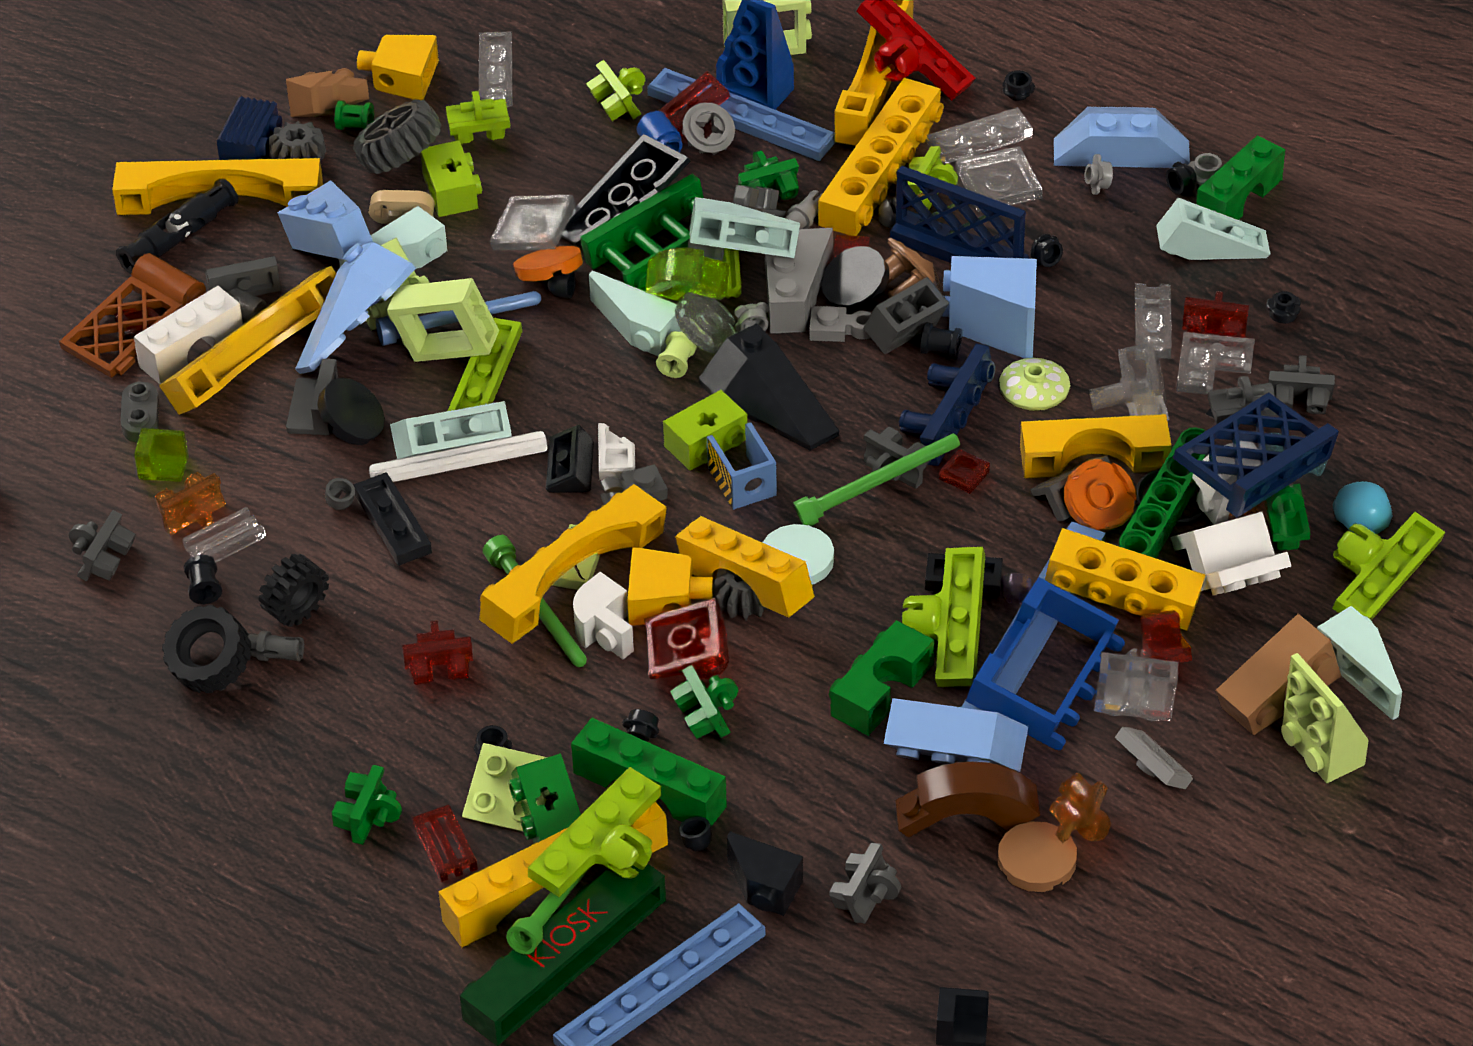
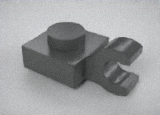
[600,464,668,505]

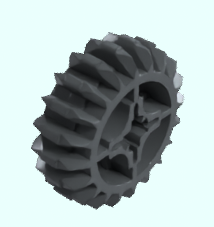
[353,100,441,174]

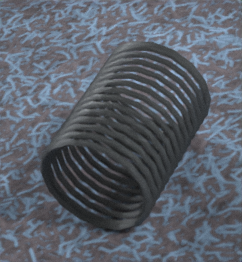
[228,288,267,321]

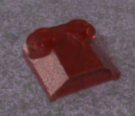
[644,598,729,679]

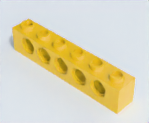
[818,78,944,237]

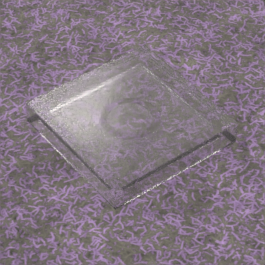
[956,146,1043,212]
[489,195,576,251]

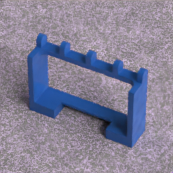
[965,577,1125,750]

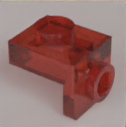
[1141,610,1192,669]

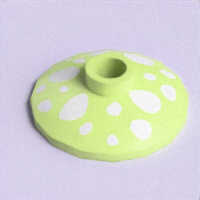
[999,358,1070,411]

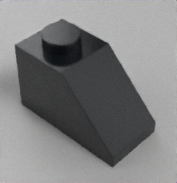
[727,831,803,916]

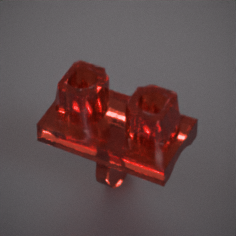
[1182,291,1249,345]
[402,620,473,685]

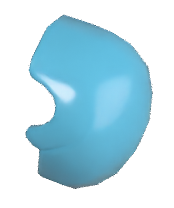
[1332,481,1393,534]

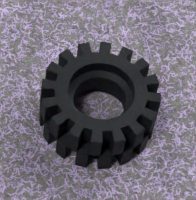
[258,554,329,627]

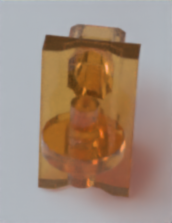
[155,472,226,535]
[1049,772,1111,843]

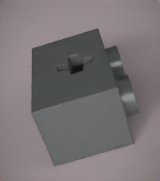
[863,277,949,354]

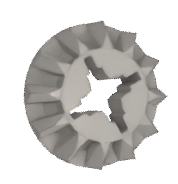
[682,103,735,155]

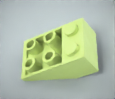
[1281,653,1369,783]

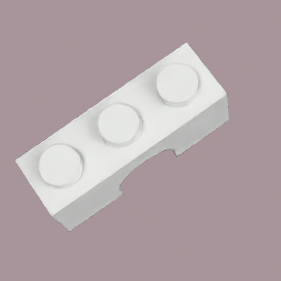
[134,286,243,384]

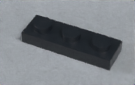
[353,472,432,566]

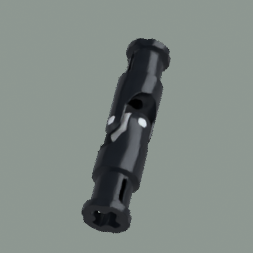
[116,179,238,274]

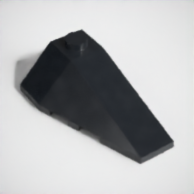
[554,134,691,247]
[699,323,839,451]

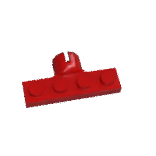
[856,0,976,101]

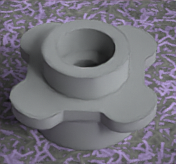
[1188,153,1222,185]
[1084,154,1113,195]
[734,302,770,332]

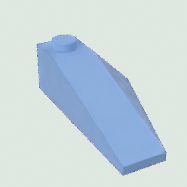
[295,242,416,374]

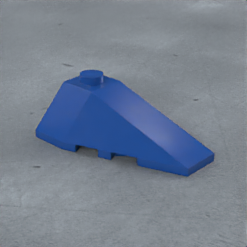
[716,0,794,110]

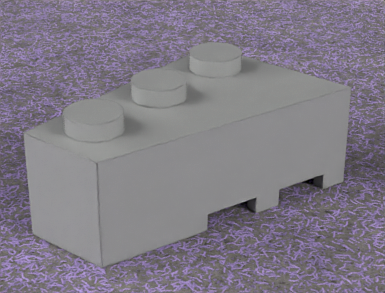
[764,228,833,334]

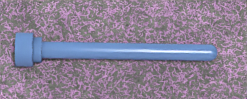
[376,291,541,346]

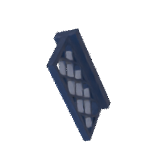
[890,166,1029,263]
[1173,392,1339,518]

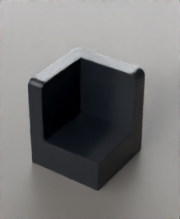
[936,987,989,1046]

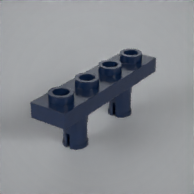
[899,344,995,466]

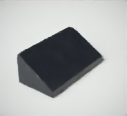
[546,424,594,493]

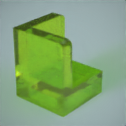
[134,428,188,482]

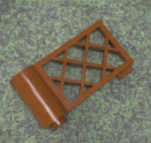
[59,253,206,378]

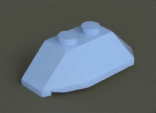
[1054,107,1190,168]

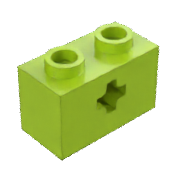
[420,140,482,217]
[663,390,747,471]

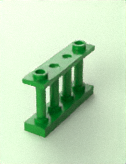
[580,173,725,292]

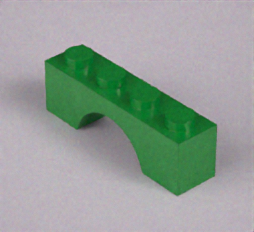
[571,718,727,827]

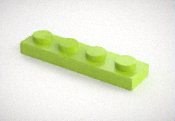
[448,318,522,411]

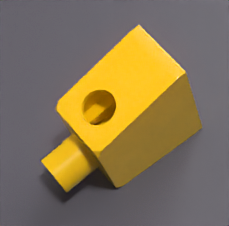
[357,35,439,100]
[627,547,714,626]

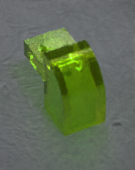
[645,248,730,301]

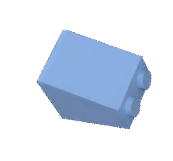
[942,256,1037,358]

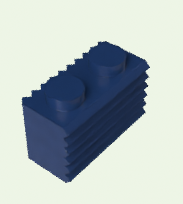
[217,96,282,160]

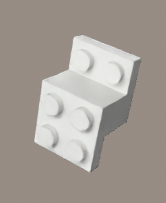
[1171,511,1291,595]

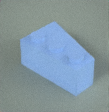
[277,180,373,260]
[884,698,1028,772]

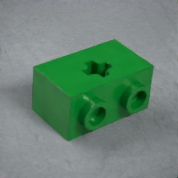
[508,753,581,844]

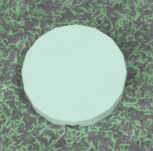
[762,524,834,585]

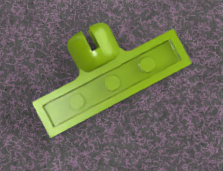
[1332,512,1445,621]
[902,547,985,687]
[528,767,661,897]

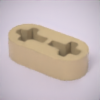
[369,190,435,224]

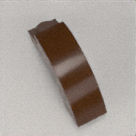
[895,762,1041,838]

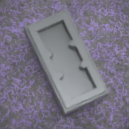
[1115,727,1193,789]

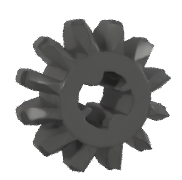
[268,120,326,163]
[713,568,768,620]

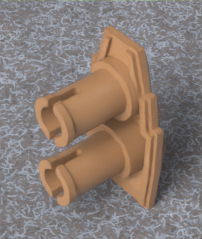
[286,68,369,117]
[885,237,943,298]

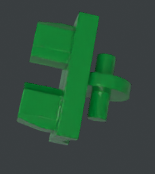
[738,150,799,200]
[1264,484,1310,550]
[670,665,738,739]
[332,765,402,845]

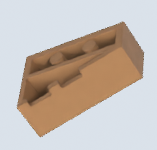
[1215,614,1342,735]

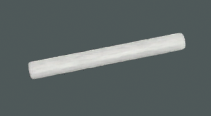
[369,431,547,482]

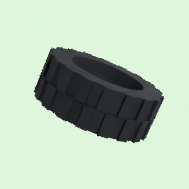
[162,605,252,693]

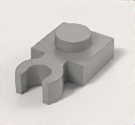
[810,306,871,342]

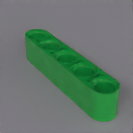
[1119,427,1208,558]

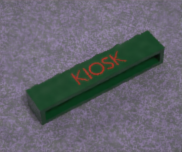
[460,864,666,1046]

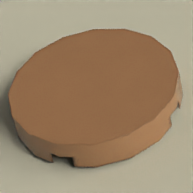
[998,821,1077,892]

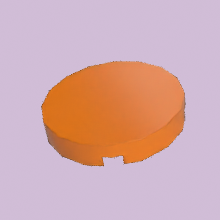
[513,246,583,282]
[1064,459,1136,533]

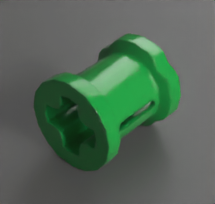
[334,100,374,130]

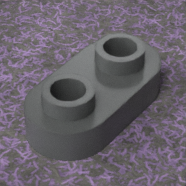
[121,382,159,442]

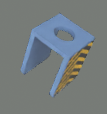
[707,422,777,510]

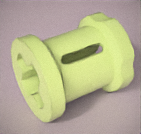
[656,331,697,378]

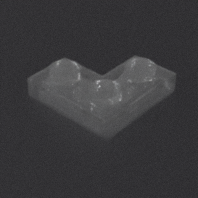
[1176,332,1255,395]

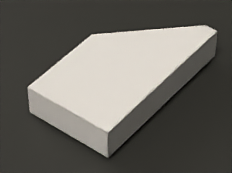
[598,423,635,480]

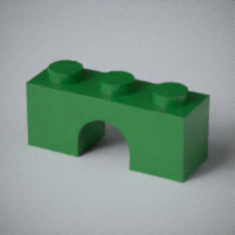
[1196,135,1286,220]
[829,620,934,736]

